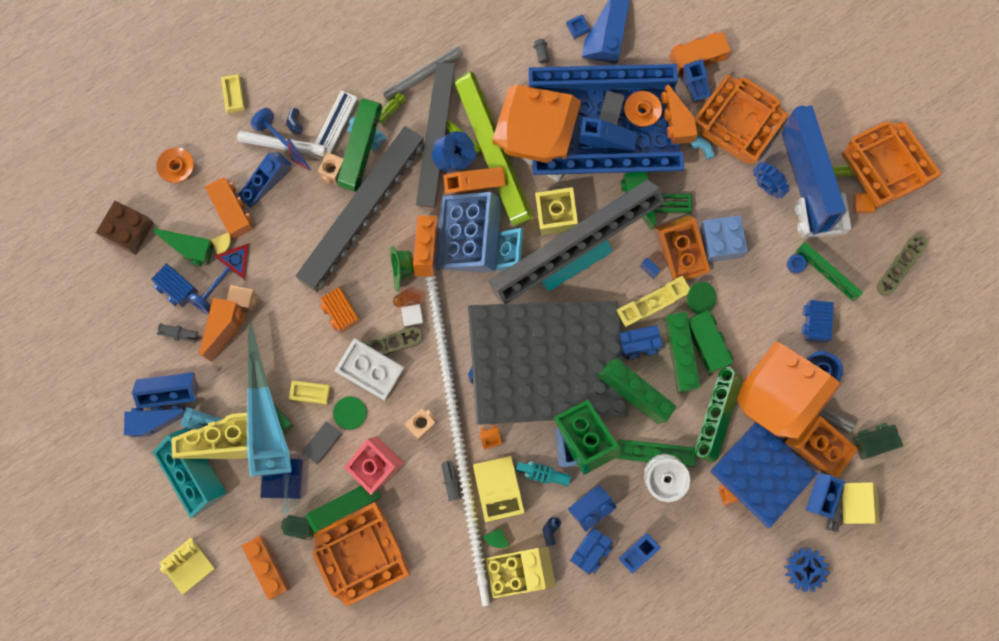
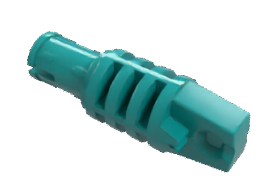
[516,461,571,487]

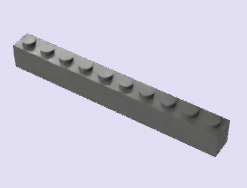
[295,126,424,293]
[488,180,665,304]

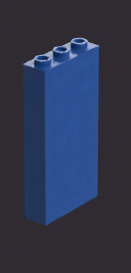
[781,105,846,235]

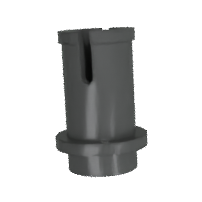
[533,39,550,64]

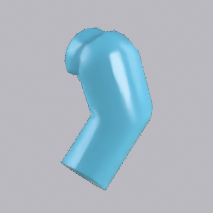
[690,136,716,160]

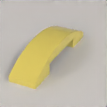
[616,276,690,327]

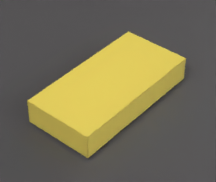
[221,74,245,113]
[289,381,331,405]

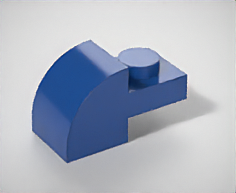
[683,59,711,102]
[619,532,661,574]

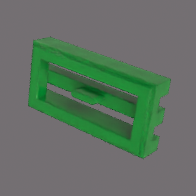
[654,194,692,214]

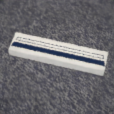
[309,91,358,161]

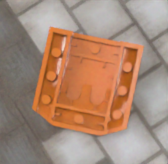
[695,75,788,164]
[493,85,581,163]
[841,122,941,208]
[737,342,841,440]
[313,502,411,607]

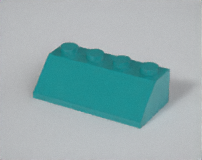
[541,239,613,291]
[152,428,227,518]

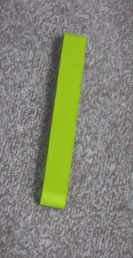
[455,71,533,226]

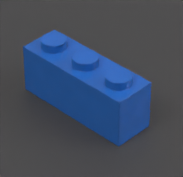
[132,372,198,409]

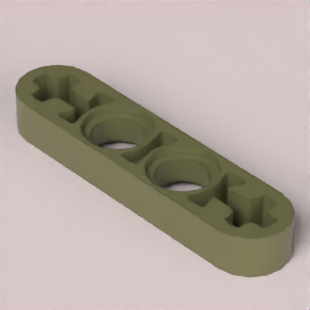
[876,234,927,296]
[363,327,423,355]

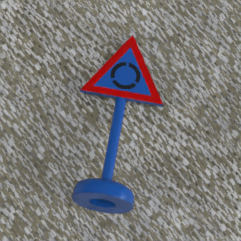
[250,108,311,171]
[187,244,248,314]

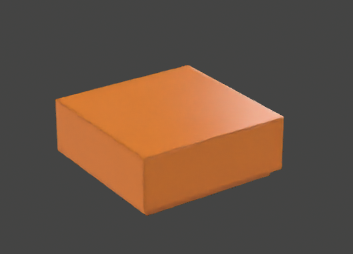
[854,193,875,213]

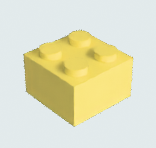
[535,187,578,235]

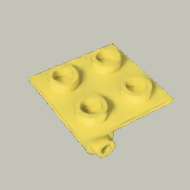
[159,538,215,595]

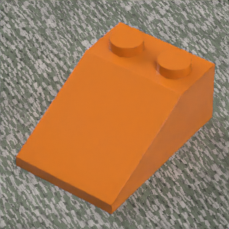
[654,215,711,281]
[199,298,246,362]
[785,415,858,478]

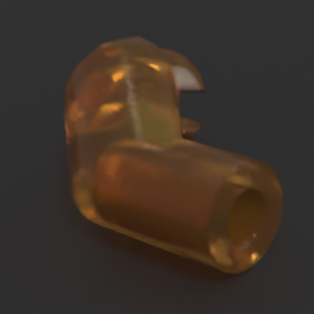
[393,291,421,308]

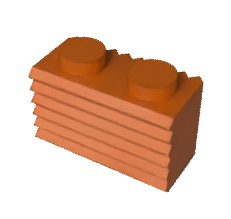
[320,287,361,333]

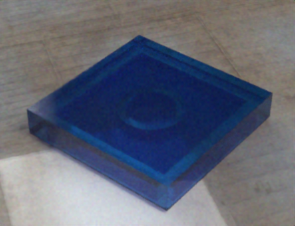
[260,459,303,499]

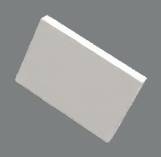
[335,338,404,401]

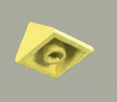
[842,483,880,524]

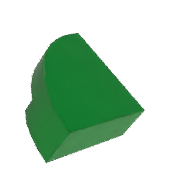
[483,528,509,548]

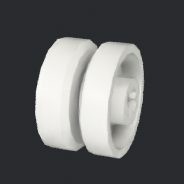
[643,454,691,502]

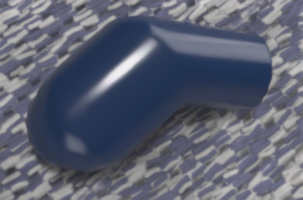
[286,107,303,134]
[542,517,561,546]

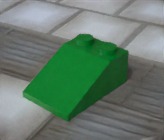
[553,400,619,475]

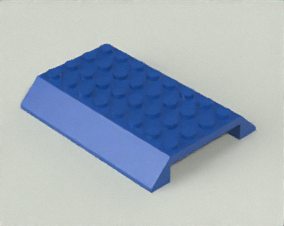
[528,64,684,175]

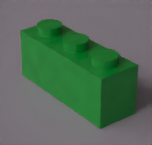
[688,311,733,375]

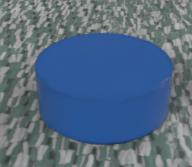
[786,254,807,274]

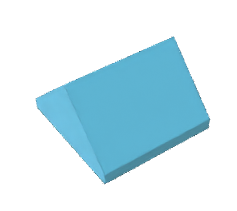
[495,228,523,271]

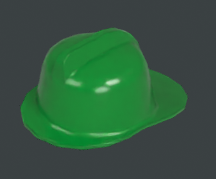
[390,246,414,291]

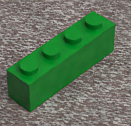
[664,312,701,394]
[598,358,677,424]

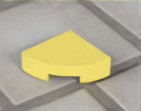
[211,233,232,255]

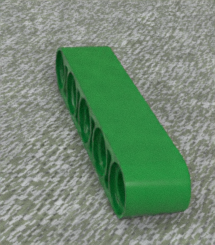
[337,98,382,192]
[695,367,742,463]

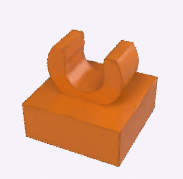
[479,424,502,450]

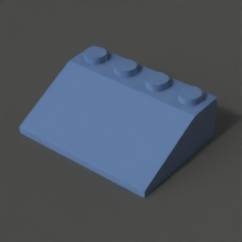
[435,192,502,272]

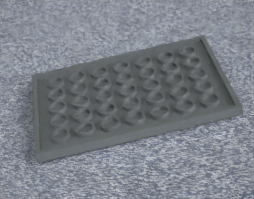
[468,301,629,425]

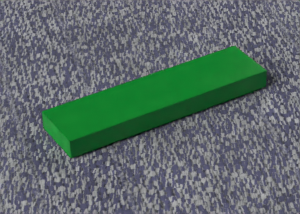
[796,242,863,301]
[616,439,696,468]
[305,485,382,533]

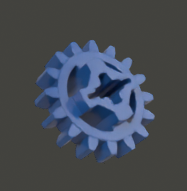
[753,162,790,199]
[784,548,830,592]

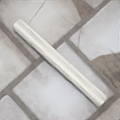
[237,131,326,157]

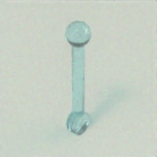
[281,473,291,515]

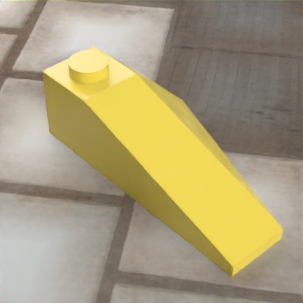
[172,413,247,459]

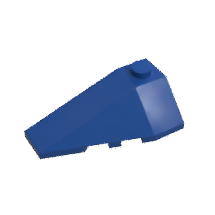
[582,0,630,64]

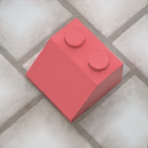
[344,436,404,495]

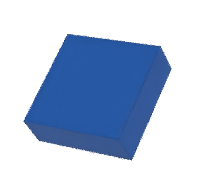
[566,14,590,39]
[640,258,660,280]

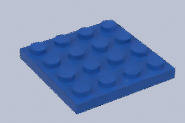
[710,422,818,529]

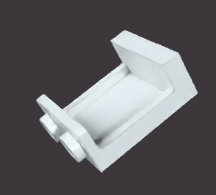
[794,193,851,239]

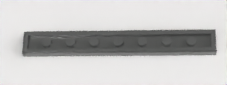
[416,62,455,208]

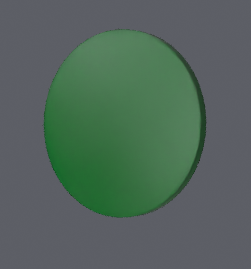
[687,282,716,314]
[333,396,367,430]

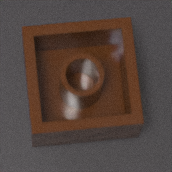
[95,200,154,255]

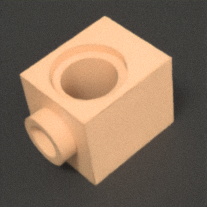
[318,152,343,185]
[227,285,258,312]
[405,409,436,440]

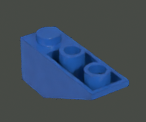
[579,117,637,151]
[238,152,292,208]
[124,406,185,437]

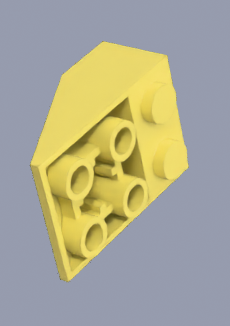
[473,456,524,523]
[485,546,556,598]

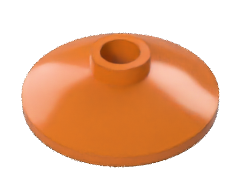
[624,91,662,127]
[156,147,194,183]

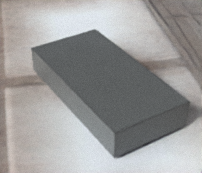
[599,91,625,125]
[302,421,342,464]

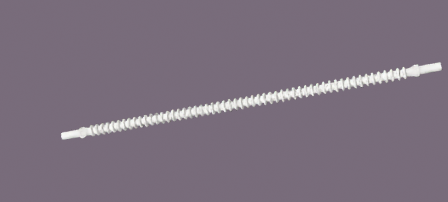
[425,271,490,606]

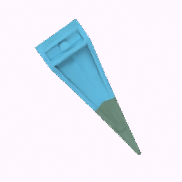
[247,322,291,477]

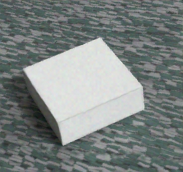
[401,304,423,327]

